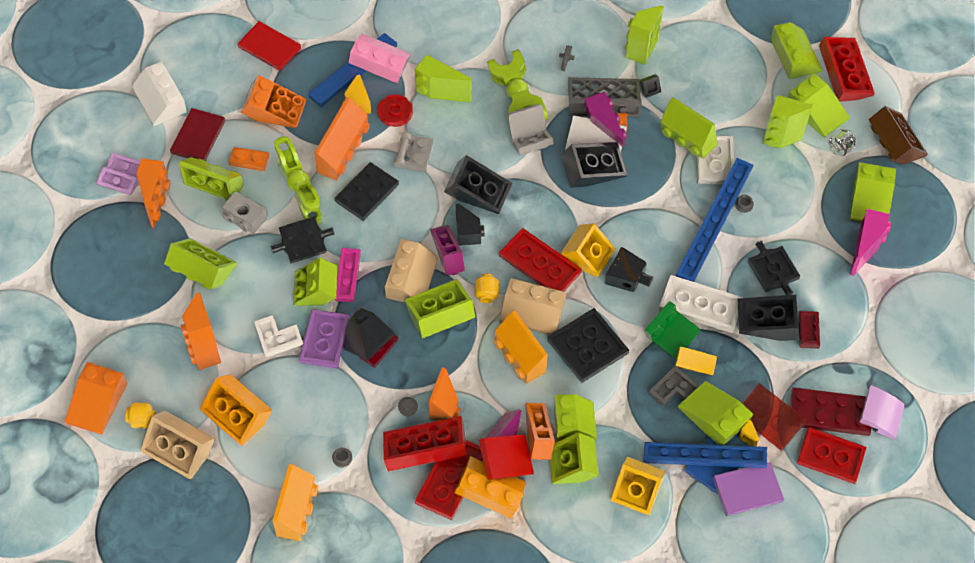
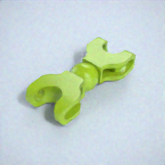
[487,49,549,120]
[274,136,322,225]

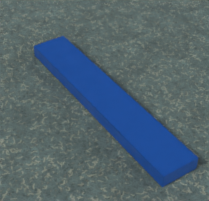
[308,33,397,107]
[643,442,767,468]

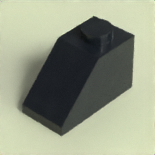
[456,204,485,246]

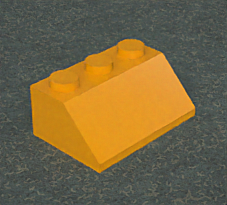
[493,310,548,384]
[199,374,272,446]
[454,456,525,518]
[272,464,319,541]

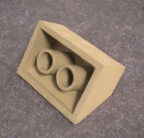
[385,239,438,302]
[499,278,567,335]
[140,411,215,479]

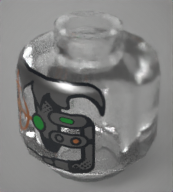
[828,129,856,156]

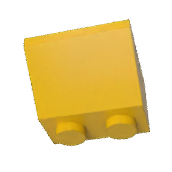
[561,223,616,277]
[610,457,666,515]

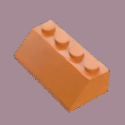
[314,97,370,181]
[180,292,221,370]

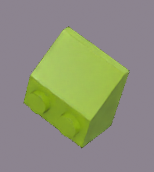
[554,394,597,442]
[550,432,599,484]

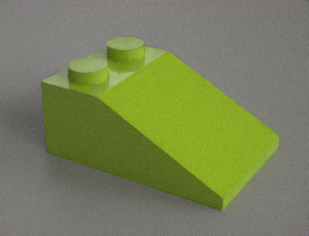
[415,55,472,102]
[788,73,850,138]
[850,162,896,222]
[678,381,753,445]

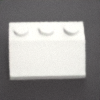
[132,61,187,126]

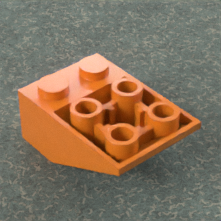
[240,75,307,129]
[136,158,171,228]

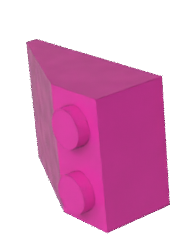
[850,209,891,276]

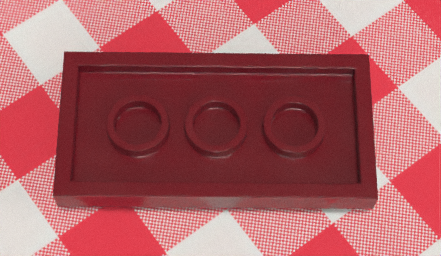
[790,387,871,436]

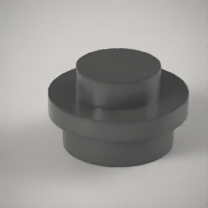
[735,195,754,213]
[398,397,418,417]
[332,447,353,468]

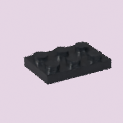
[335,162,399,221]

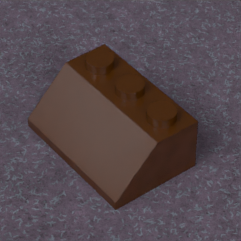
[868,106,928,164]

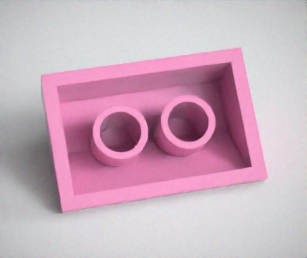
[348,33,411,84]

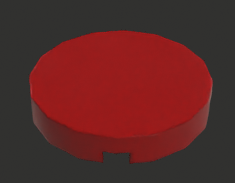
[377,94,413,127]

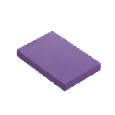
[299,309,350,369]
[713,462,784,516]

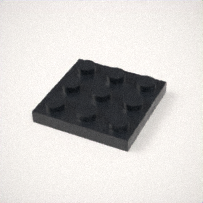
[547,308,629,383]

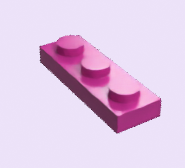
[335,248,361,303]

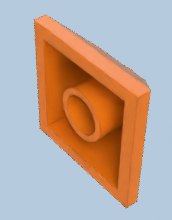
[429,367,461,421]

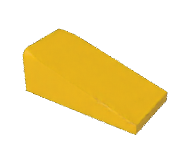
[675,347,717,376]

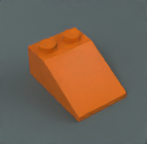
[65,362,127,435]

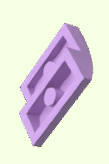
[96,152,140,195]
[859,385,905,440]

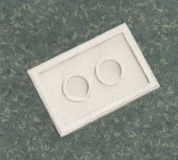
[565,115,627,151]
[697,136,734,185]

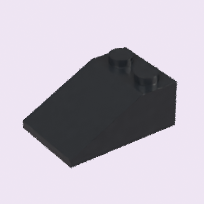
[561,142,628,188]
[444,155,513,214]
[738,295,799,341]

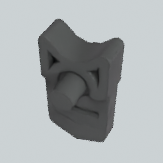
[559,45,575,71]

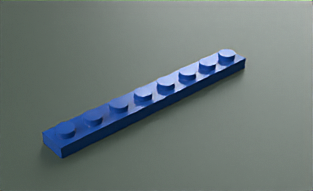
[676,158,754,282]

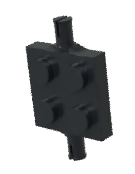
[271,216,335,264]
[748,241,800,295]

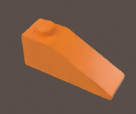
[525,403,555,460]

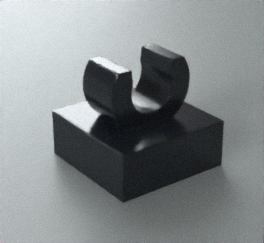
[640,74,661,98]

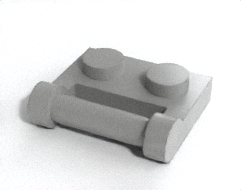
[394,132,433,173]

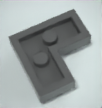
[648,366,699,407]

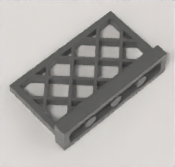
[568,77,642,117]

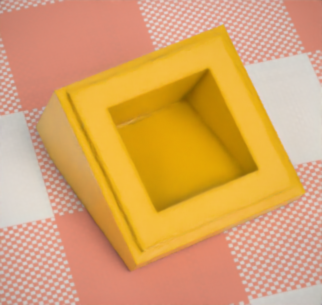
[739,420,760,447]

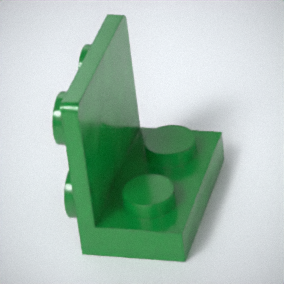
[645,301,700,359]

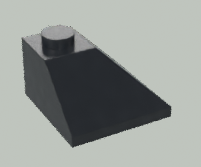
[343,308,395,360]

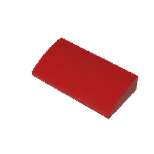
[819,37,875,102]
[383,416,467,472]

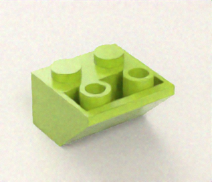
[293,257,337,306]

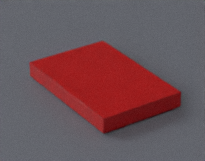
[237,21,301,71]
[796,427,867,484]
[479,434,534,480]

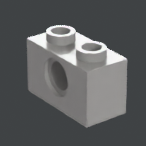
[222,191,267,234]

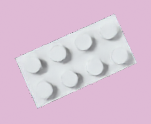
[659,275,743,333]

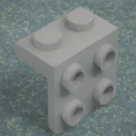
[508,104,554,154]

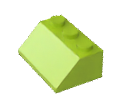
[625,5,664,65]
[771,22,823,79]
[763,95,813,149]
[660,97,718,159]
[179,157,244,200]
[164,238,237,289]
[404,279,475,338]

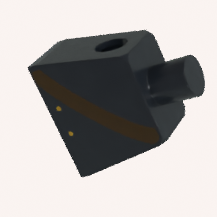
[605,247,654,292]

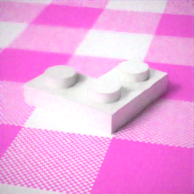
[254,315,303,358]

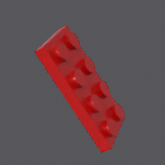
[499,228,582,292]
[415,440,483,520]

